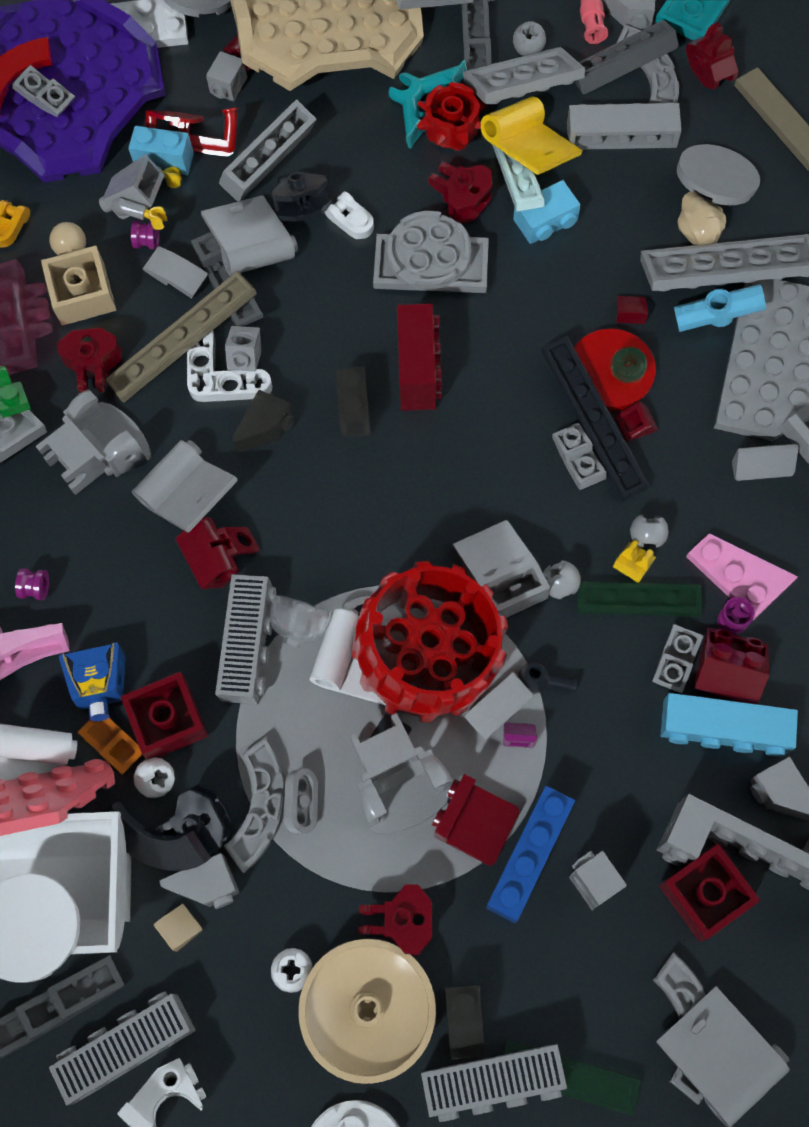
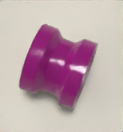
[131,220,160,250]
[15,568,49,600]

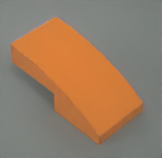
[77,718,142,775]

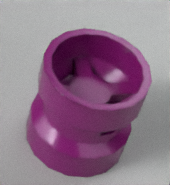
[717,597,755,635]

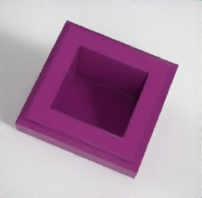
[503,722,537,748]

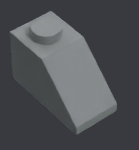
[602,0,655,29]
[749,757,809,821]
[159,853,240,909]

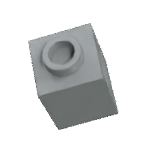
[206,51,247,102]
[225,326,261,371]

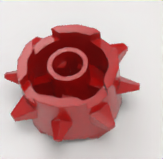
[417,82,488,151]

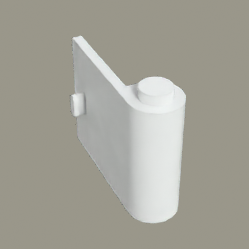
[309,606,422,705]
[0,724,77,781]

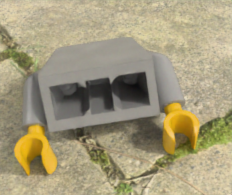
[99,154,182,230]

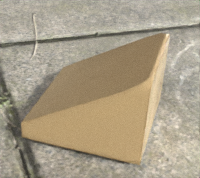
[153,904,203,952]

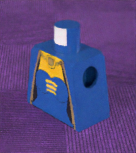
[59,642,126,721]

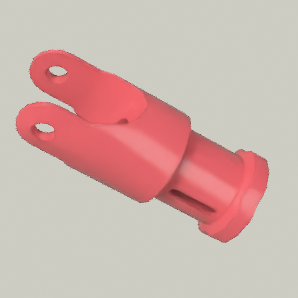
[580,0,608,44]

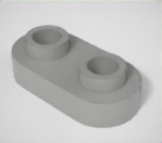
[284,768,318,835]

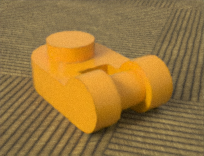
[0,200,30,248]

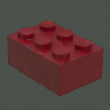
[397,304,442,411]

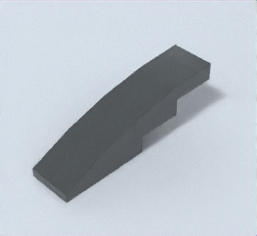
[0,955,125,1059]

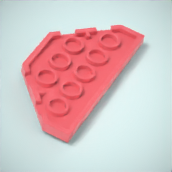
[0,759,115,836]

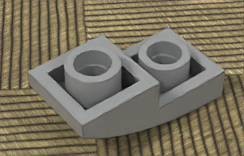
[13,65,75,117]
[143,246,208,299]
[552,423,606,490]
[652,624,703,694]
[464,671,534,740]

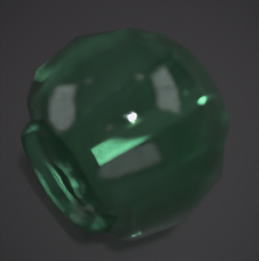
[610,346,647,384]

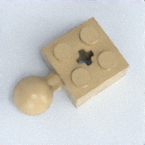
[41,222,117,325]

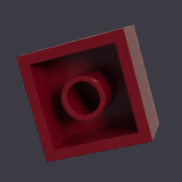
[120,671,209,759]
[659,844,761,942]

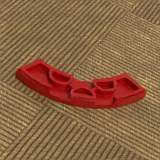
[0,37,52,117]

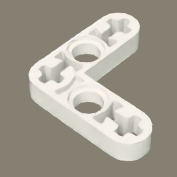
[187,330,273,402]

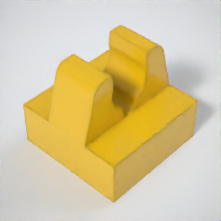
[613,540,656,583]

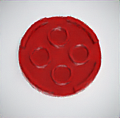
[574,329,656,411]

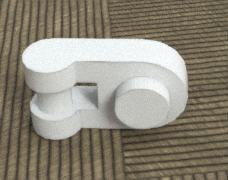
[325,191,374,239]

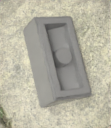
[732,444,799,481]

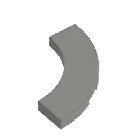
[617,24,679,104]
[224,737,285,873]
[653,953,706,1105]

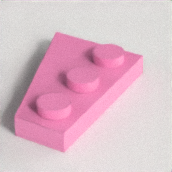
[686,533,798,620]

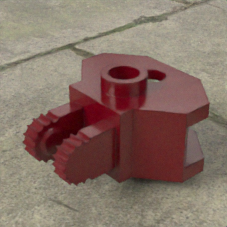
[685,22,738,90]
[428,162,492,224]
[58,327,122,393]
[358,884,432,956]

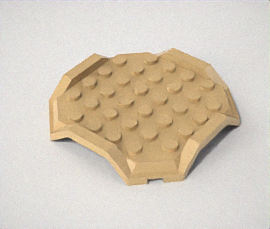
[230,0,424,91]

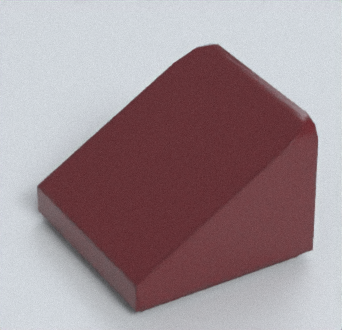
[616,296,648,324]
[614,402,658,442]

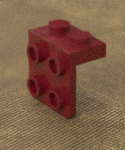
[432,774,519,866]

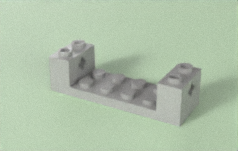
[656,794,809,928]

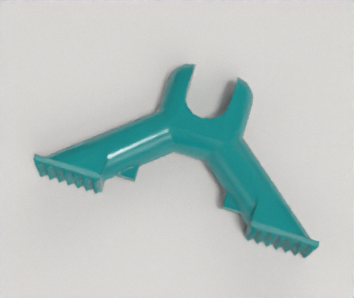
[388,60,467,148]

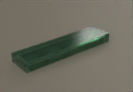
[577,582,702,617]
[503,1040,641,1116]

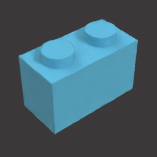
[128,126,194,176]
[513,180,580,244]

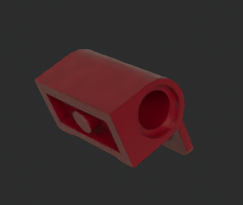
[176,517,259,589]

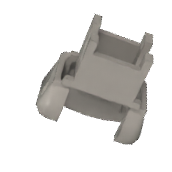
[35,389,151,495]
[350,713,453,834]

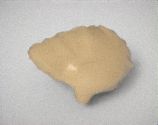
[677,192,726,245]

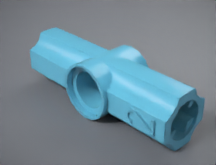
[674,284,767,332]

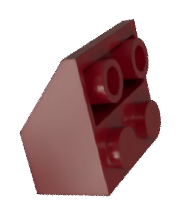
[695,627,769,705]

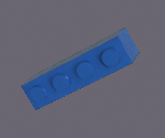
[486,786,575,924]

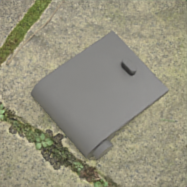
[201,195,298,276]
[131,440,238,533]
[656,986,790,1127]

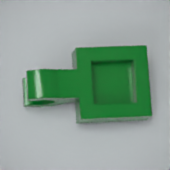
[0,366,31,418]

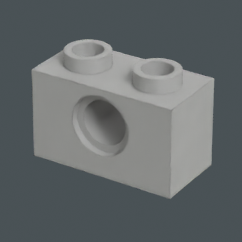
[569,851,627,910]

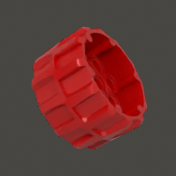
[351,560,508,723]

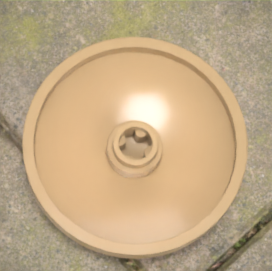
[299,939,436,1084]

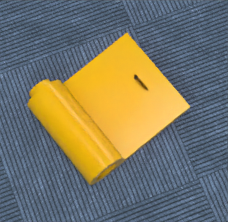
[480,96,582,175]

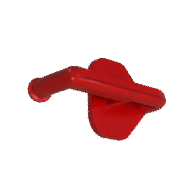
[146,107,238,156]

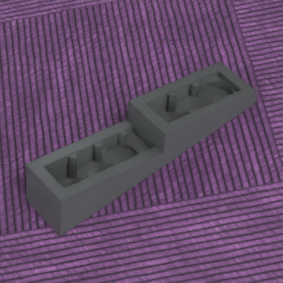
[461,0,491,86]

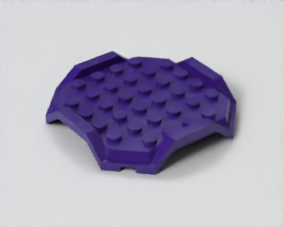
[0,0,166,183]

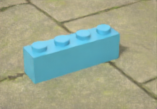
[660,693,798,757]

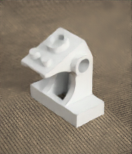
[117,1058,206,1127]

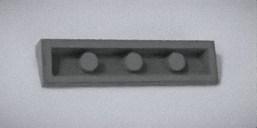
[575,20,678,94]

